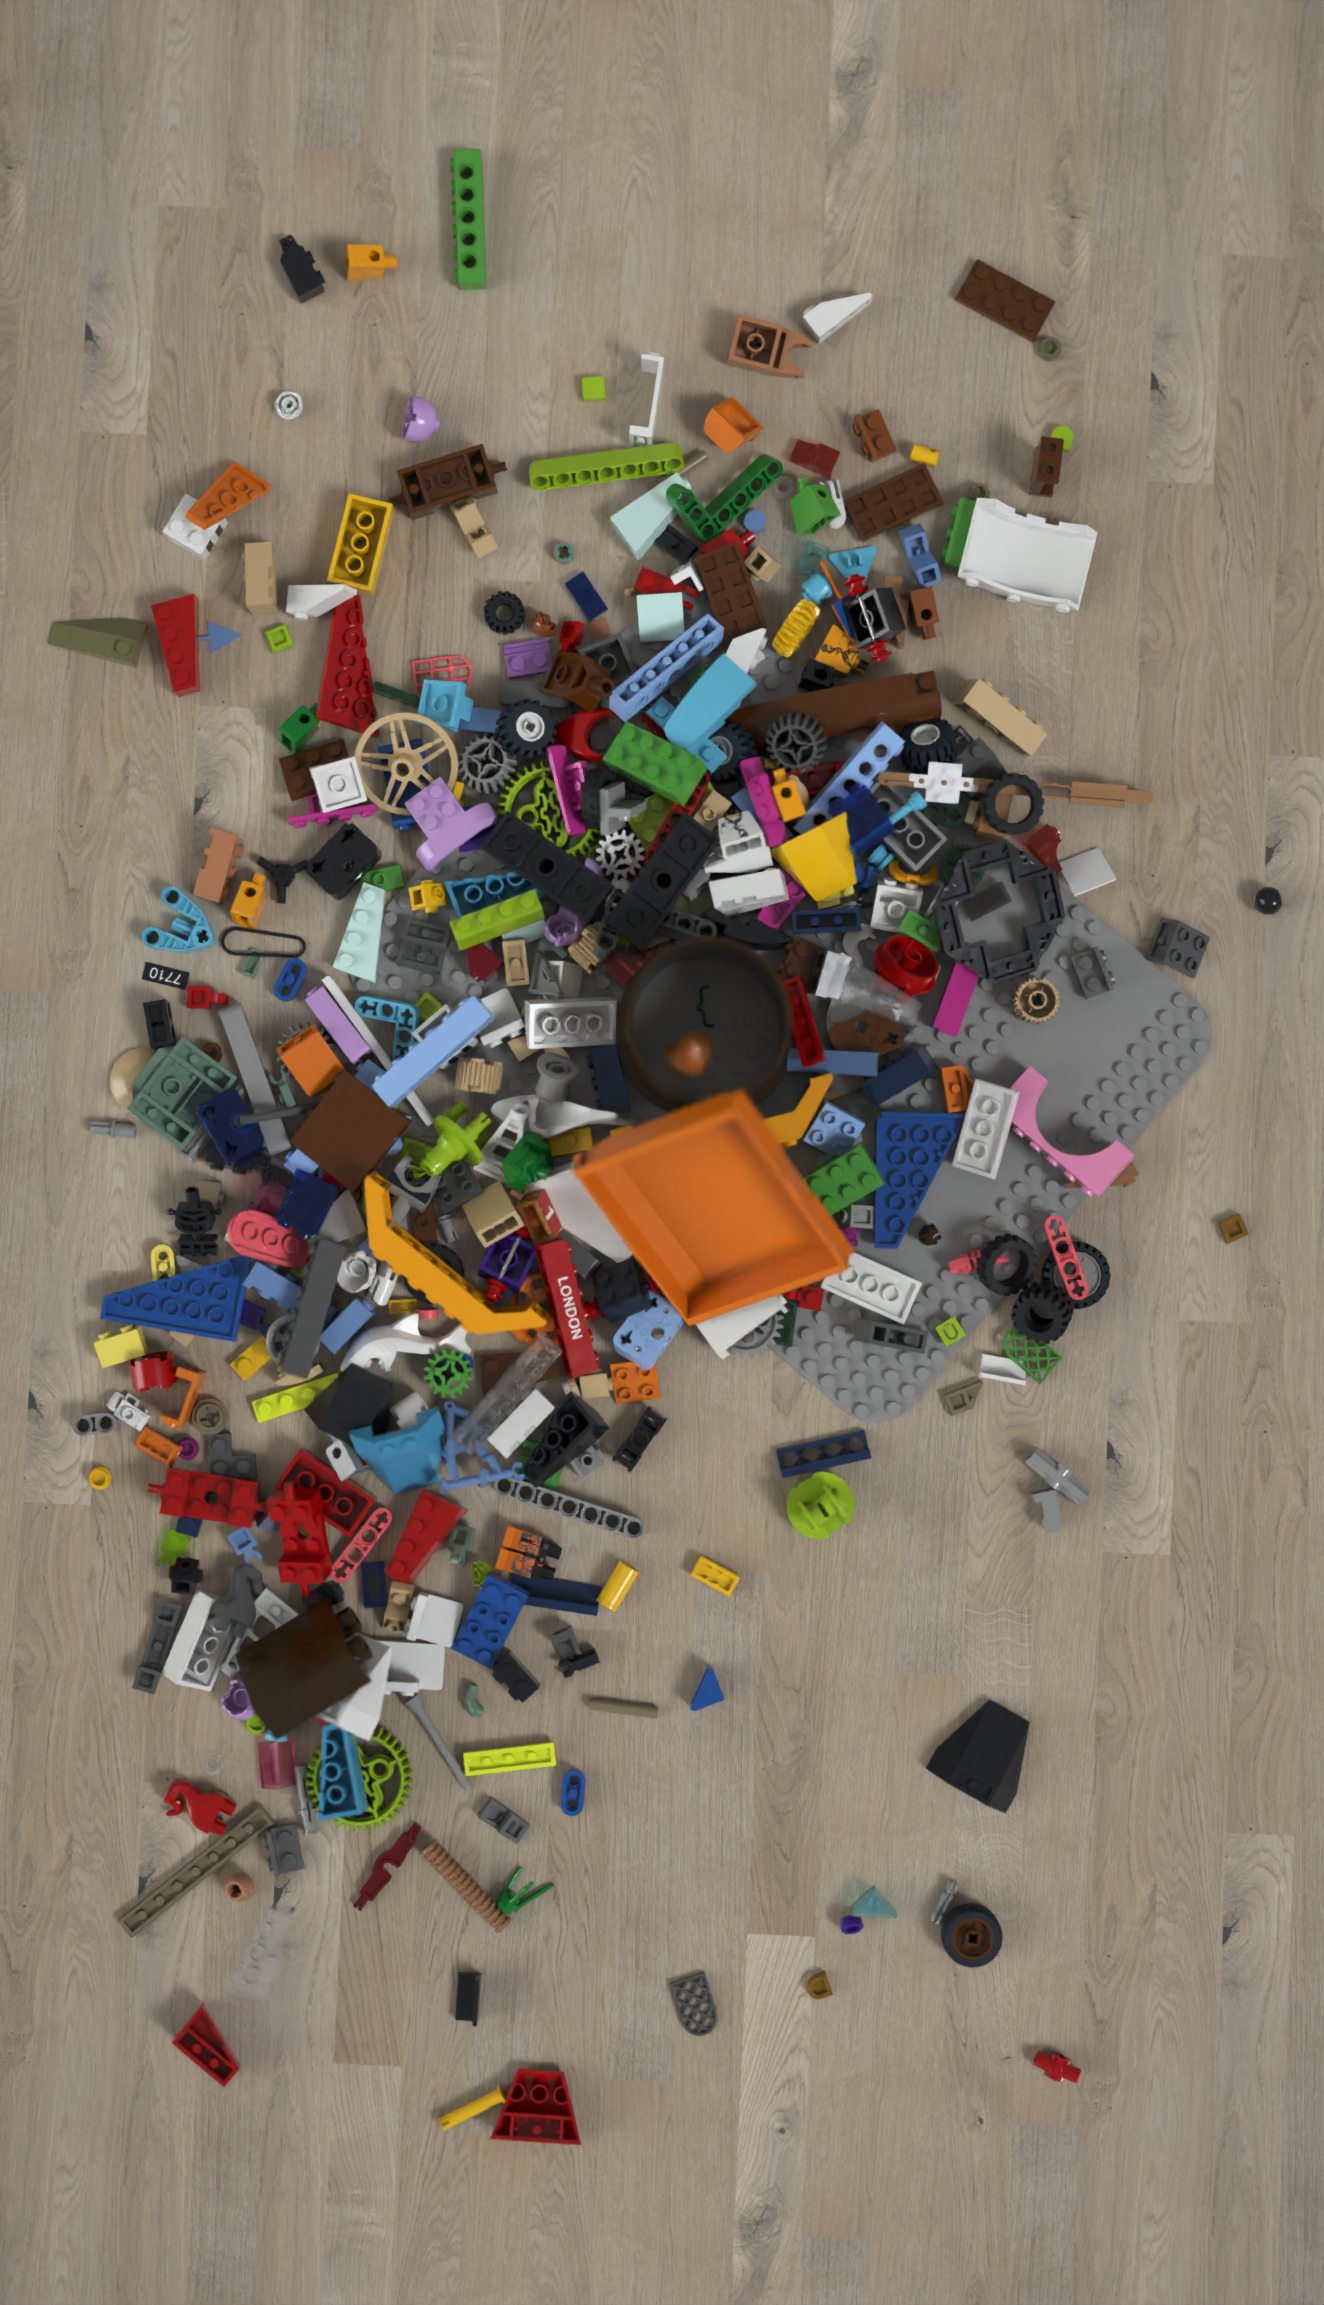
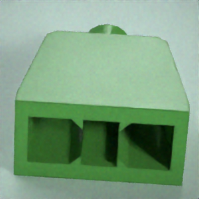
[790,477,841,535]

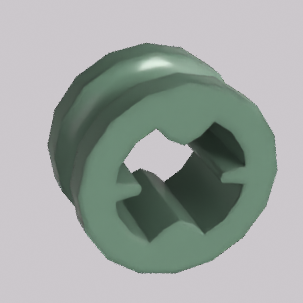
[554,542,574,565]

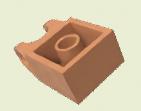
[726,315,813,379]

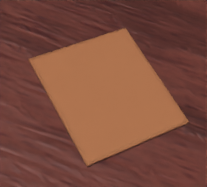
[586,617,611,640]

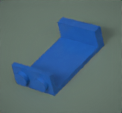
[377,738,431,832]

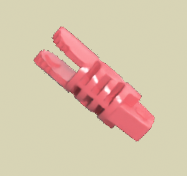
[948,1247,1008,1274]

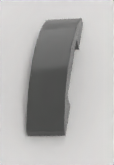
[132,1599,182,1694]

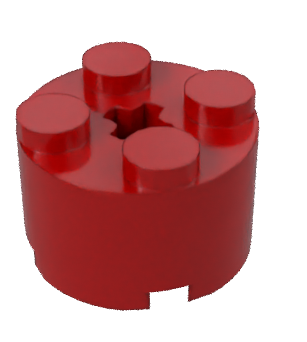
[128,1351,178,1393]

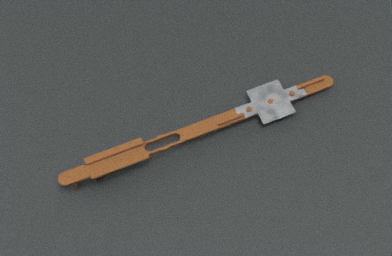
[878,762,1153,808]

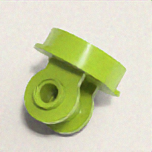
[786,1471,855,1540]

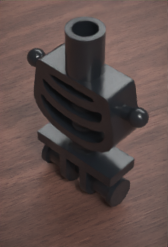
[167,1187,222,1257]

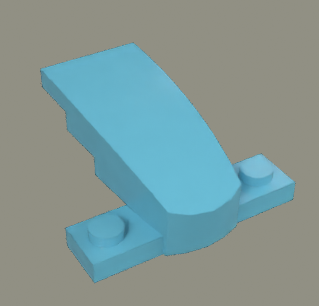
[646,653,757,774]

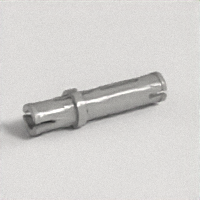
[293,1764,318,1835]

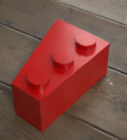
[172,2003,240,2087]

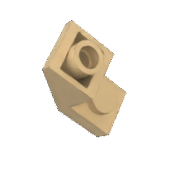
[382,1580,415,1634]

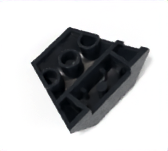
[304,1363,393,1447]

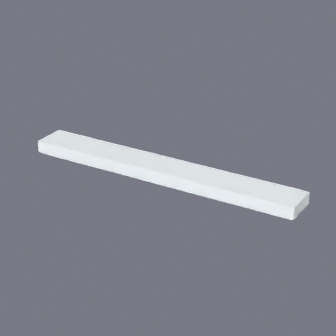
[322,976,434,1128]

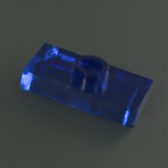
[564,572,608,622]

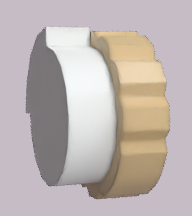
[561,1377,582,1399]

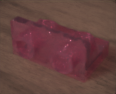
[245,1179,295,1218]

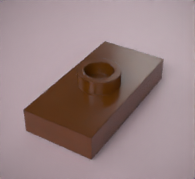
[411,1198,438,1245]

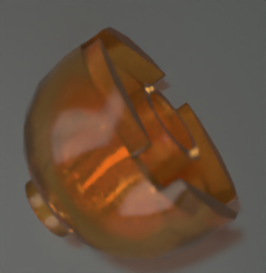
[664,1032,713,1076]

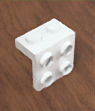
[479,989,525,1049]
[404,1592,464,1647]

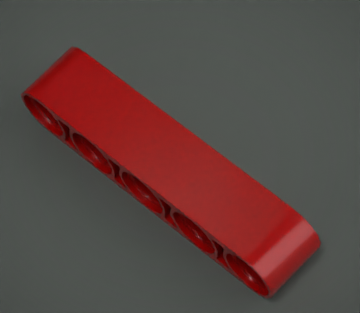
[644,772,709,865]

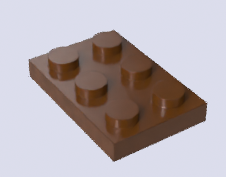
[279,739,349,801]

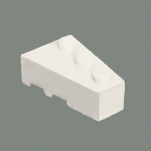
[709,868,790,917]
[487,1388,556,1459]

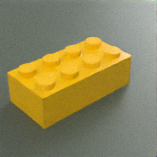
[327,493,395,597]

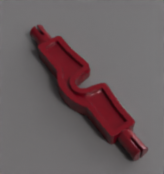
[353,1822,422,1911]

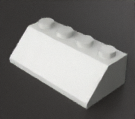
[161,1589,233,1692]

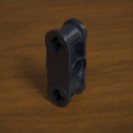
[611,1406,667,1473]

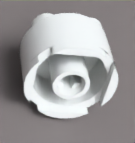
[390,1391,429,1429]

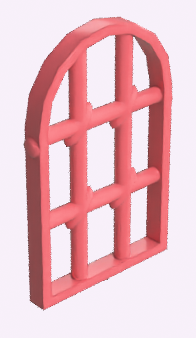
[412,655,472,697]

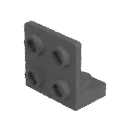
[1146,918,1210,978]

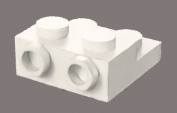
[870,877,923,934]

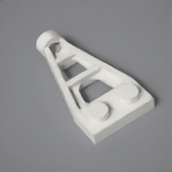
[473,1102,529,1184]
[220,1587,299,1679]

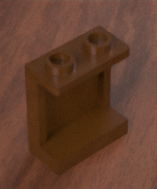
[1029,436,1064,498]

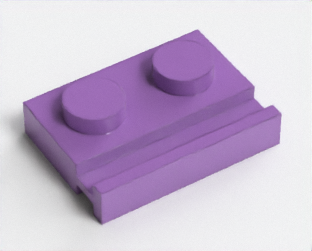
[503,638,552,679]

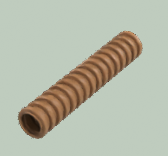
[420,1839,511,1933]

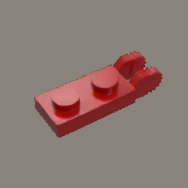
[634,567,699,611]

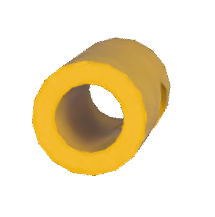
[909,443,940,467]

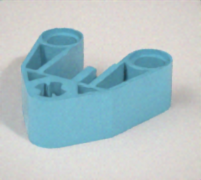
[141,886,216,954]

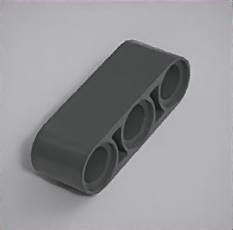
[539,1227,603,1281]

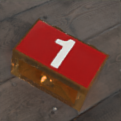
[516,1188,563,1245]

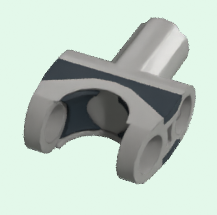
[387,1155,441,1226]

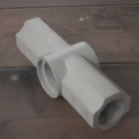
[1025,1447,1090,1506]

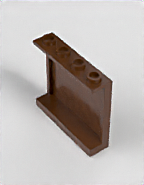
[289,1070,412,1193]

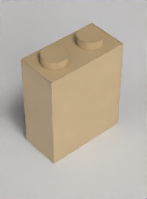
[461,1180,524,1248]

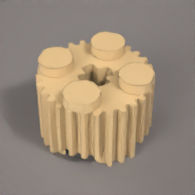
[567,921,621,974]
[1012,977,1060,1025]
[455,1057,503,1095]

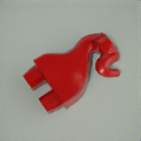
[163,1779,237,1835]

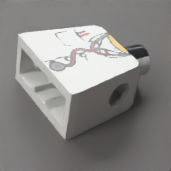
[718,809,766,861]

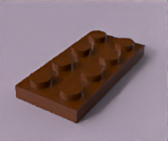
[955,259,1056,343]
[843,462,944,543]
[694,541,767,643]

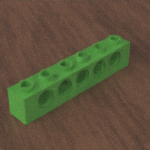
[450,149,487,290]

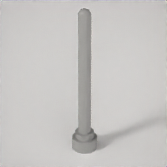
[404,1693,472,1791]

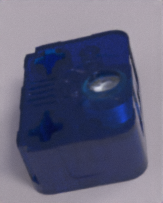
[197,1088,266,1167]

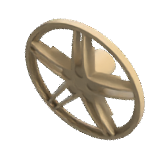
[355,712,459,815]

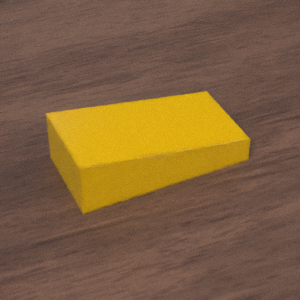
[388,1299,417,1314]

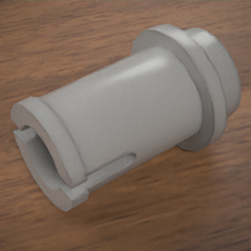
[437,1213,460,1243]

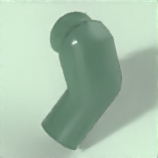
[536,938,570,960]
[463,1683,484,1717]

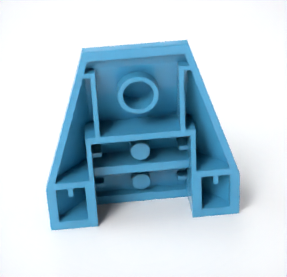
[349,1407,444,1495]

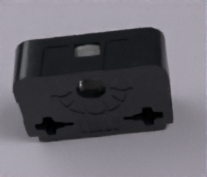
[305,823,382,900]

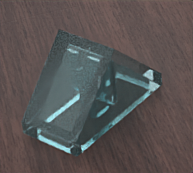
[850,1885,897,1918]

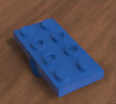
[451,1572,530,1669]

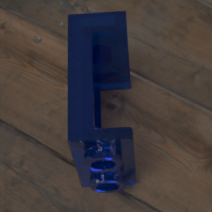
[273,1168,341,1239]

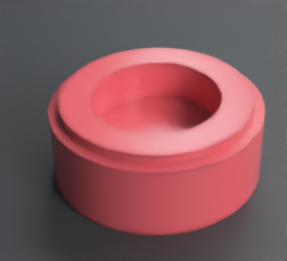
[416,1307,438,1319]

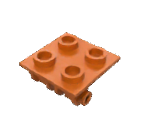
[610,1360,661,1404]

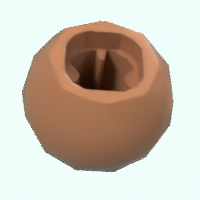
[225,1872,254,1902]

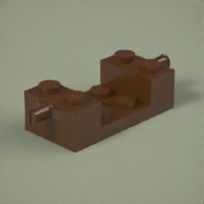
[389,443,507,520]

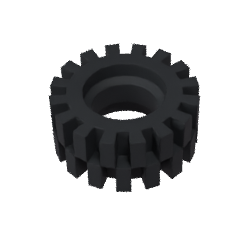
[484,591,525,635]

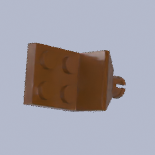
[539,651,615,713]

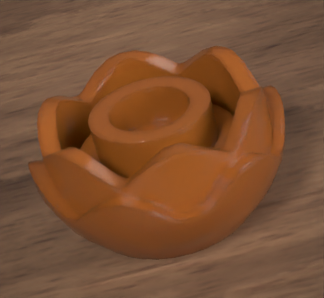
[532,611,557,637]

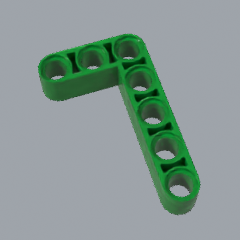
[666,454,783,542]

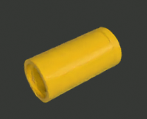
[597,1561,639,1612]

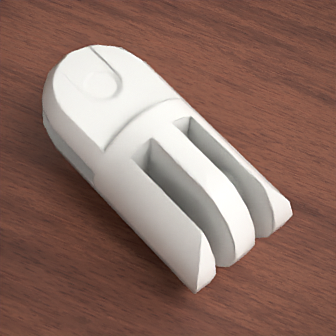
[817,479,846,529]
[367,1260,399,1306]

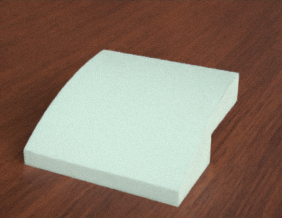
[637,592,685,643]

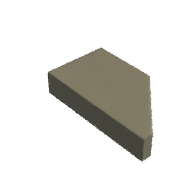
[943,1380,983,1416]

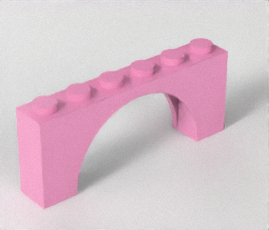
[1010,1066,1134,1199]

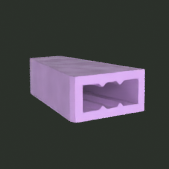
[305,986,374,1066]

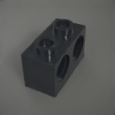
[143,999,177,1049]

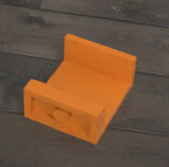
[276,1024,346,1098]
[160,1365,207,1429]

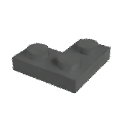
[208,1433,257,1478]

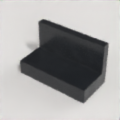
[455,1972,481,2026]

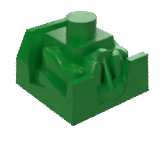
[502,1130,553,1194]

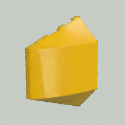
[770,812,857,902]

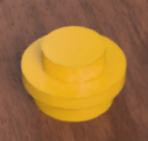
[88,1467,112,1490]

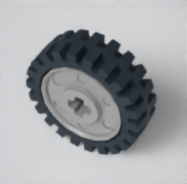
[1042,1242,1111,1309]

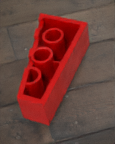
[151,594,200,697]
[385,1490,469,1583]

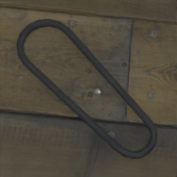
[221,927,306,958]

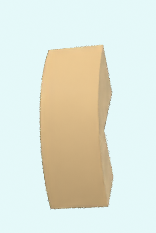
[448,497,498,559]
[507,1036,570,1063]

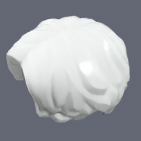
[336,1250,377,1294]

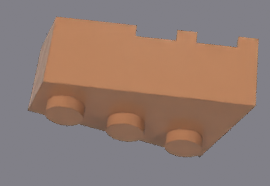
[193,827,245,905]

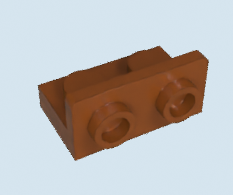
[852,409,897,463]

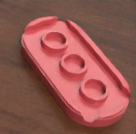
[227,1210,310,1269]

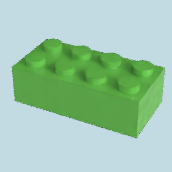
[603,721,707,807]
[801,1141,885,1216]

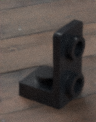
[300,1580,344,1609]

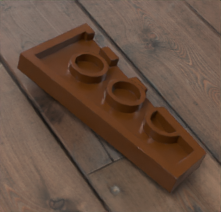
[480,1350,566,1401]

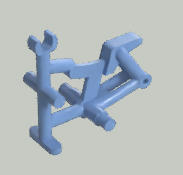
[439,1401,525,1494]

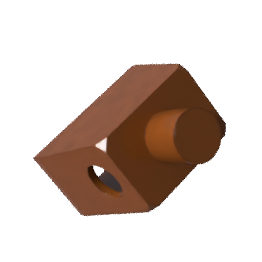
[905,586,939,640]

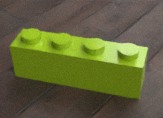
[449,889,545,951]

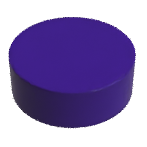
[839,1915,863,1934]

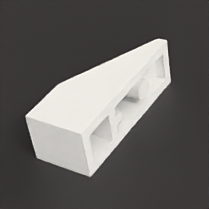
[802,293,873,344]
[286,584,357,621]
[702,837,773,873]

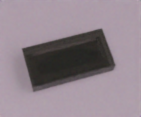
[961,881,1012,922]

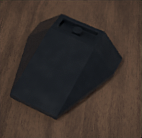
[926,1699,1030,1814]

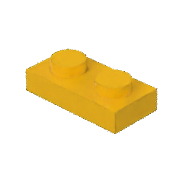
[229,1335,271,1382]

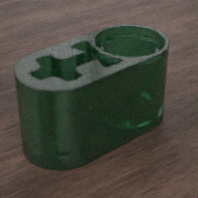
[921,802,965,829]

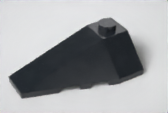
[522,1391,609,1488]

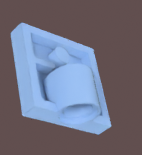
[803,1100,865,1157]

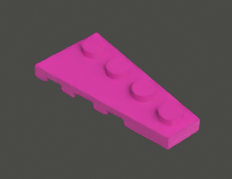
[757,866,807,929]

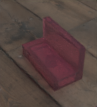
[258,1739,296,1790]

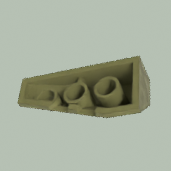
[49,618,148,668]

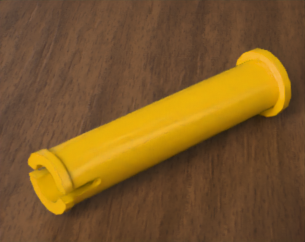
[438,2085,506,2131]

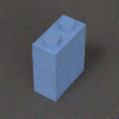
[319,1298,376,1354]

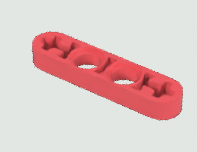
[1043,1215,1089,1300]
[330,1507,393,1582]

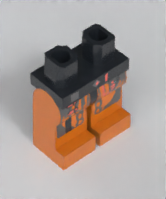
[495,1526,562,1580]

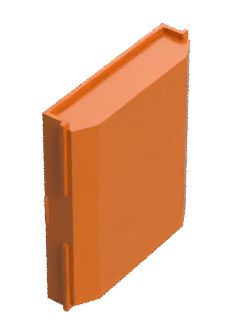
[573,1090,855,1326]

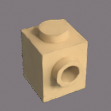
[744,546,782,583]
[579,1369,613,1399]

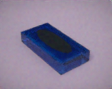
[361,1560,387,1608]

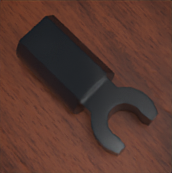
[559,1648,600,1678]

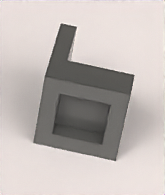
[550,1626,582,1659]

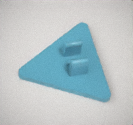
[828,546,877,585]

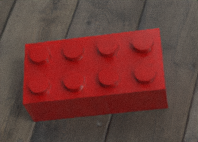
[274,1447,378,1538]

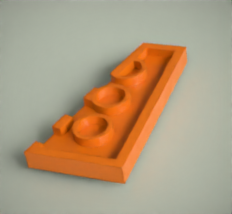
[185,461,272,530]

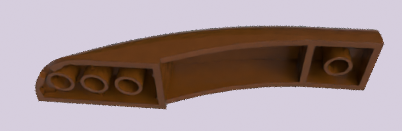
[725,670,942,755]

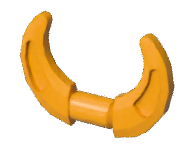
[888,859,939,885]

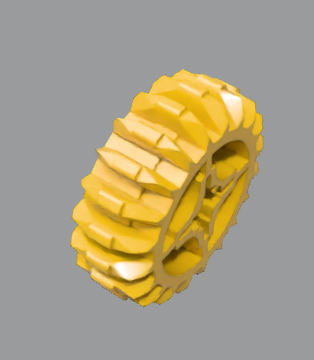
[772,599,820,658]

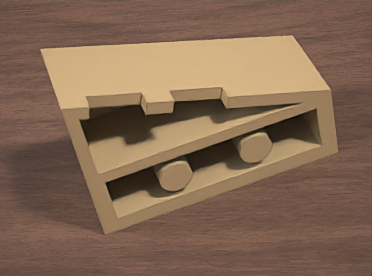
[241,542,279,615]

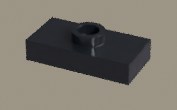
[654,524,699,566]

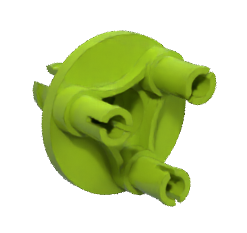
[420,1101,491,1177]

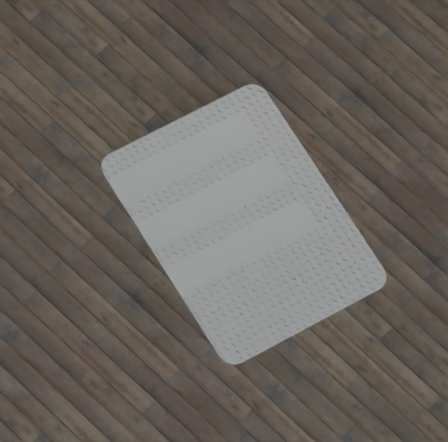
[350,582,1212,1423]

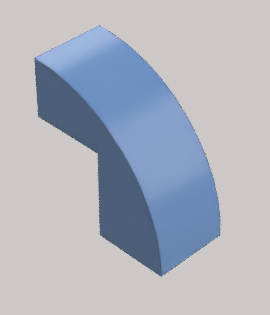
[899,523,942,589]

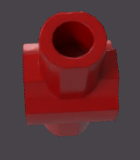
[1033,2051,1081,2083]

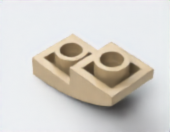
[276,1363,326,1386]

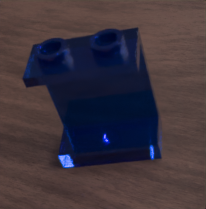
[827,783,896,856]

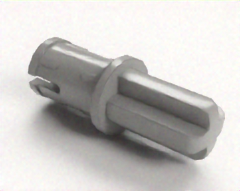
[90,1120,137,1138]

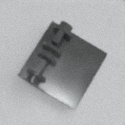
[425,1159,484,1215]

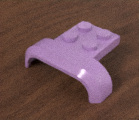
[404,777,499,872]

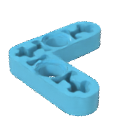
[355,995,420,1062]

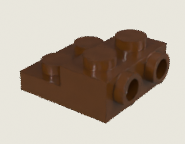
[776,936,831,989]

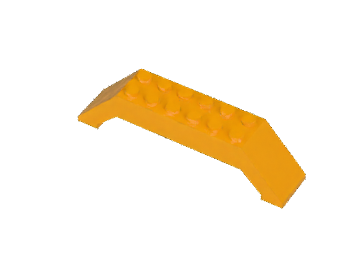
[610,1073,833,1148]
[364,1171,551,1335]

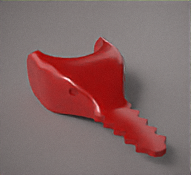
[553,708,618,765]

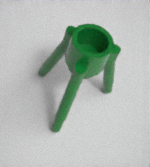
[496,1866,554,1915]

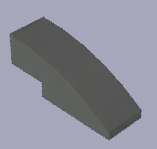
[499,681,572,709]

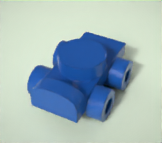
[853,862,878,889]

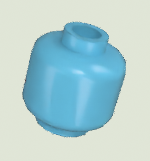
[801,573,834,606]

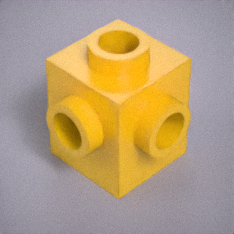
[408,880,447,914]

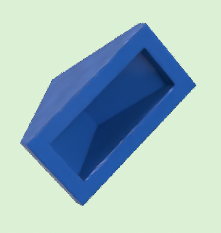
[690,1664,724,1711]

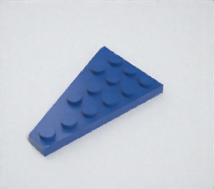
[874,1112,965,1249]

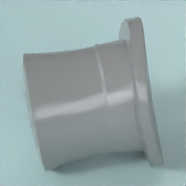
[535,1053,580,1102]

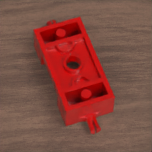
[147,1467,269,1528]
[267,1481,333,1597]

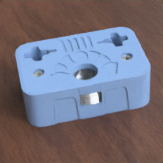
[613,1291,684,1370]

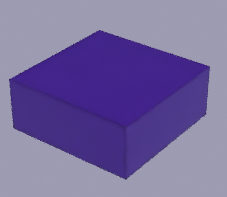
[240,1301,266,1330]

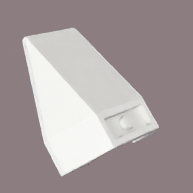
[317,1633,392,1741]

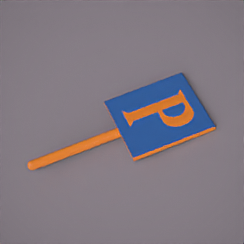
[820,560,856,639]

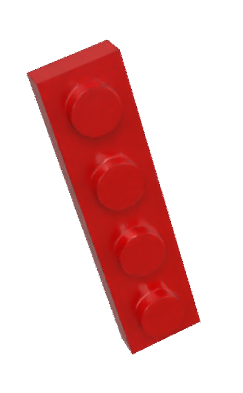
[783,975,826,1068]

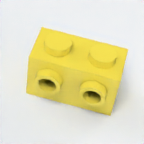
[94,1324,149,1368]

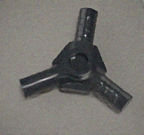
[257,856,308,904]

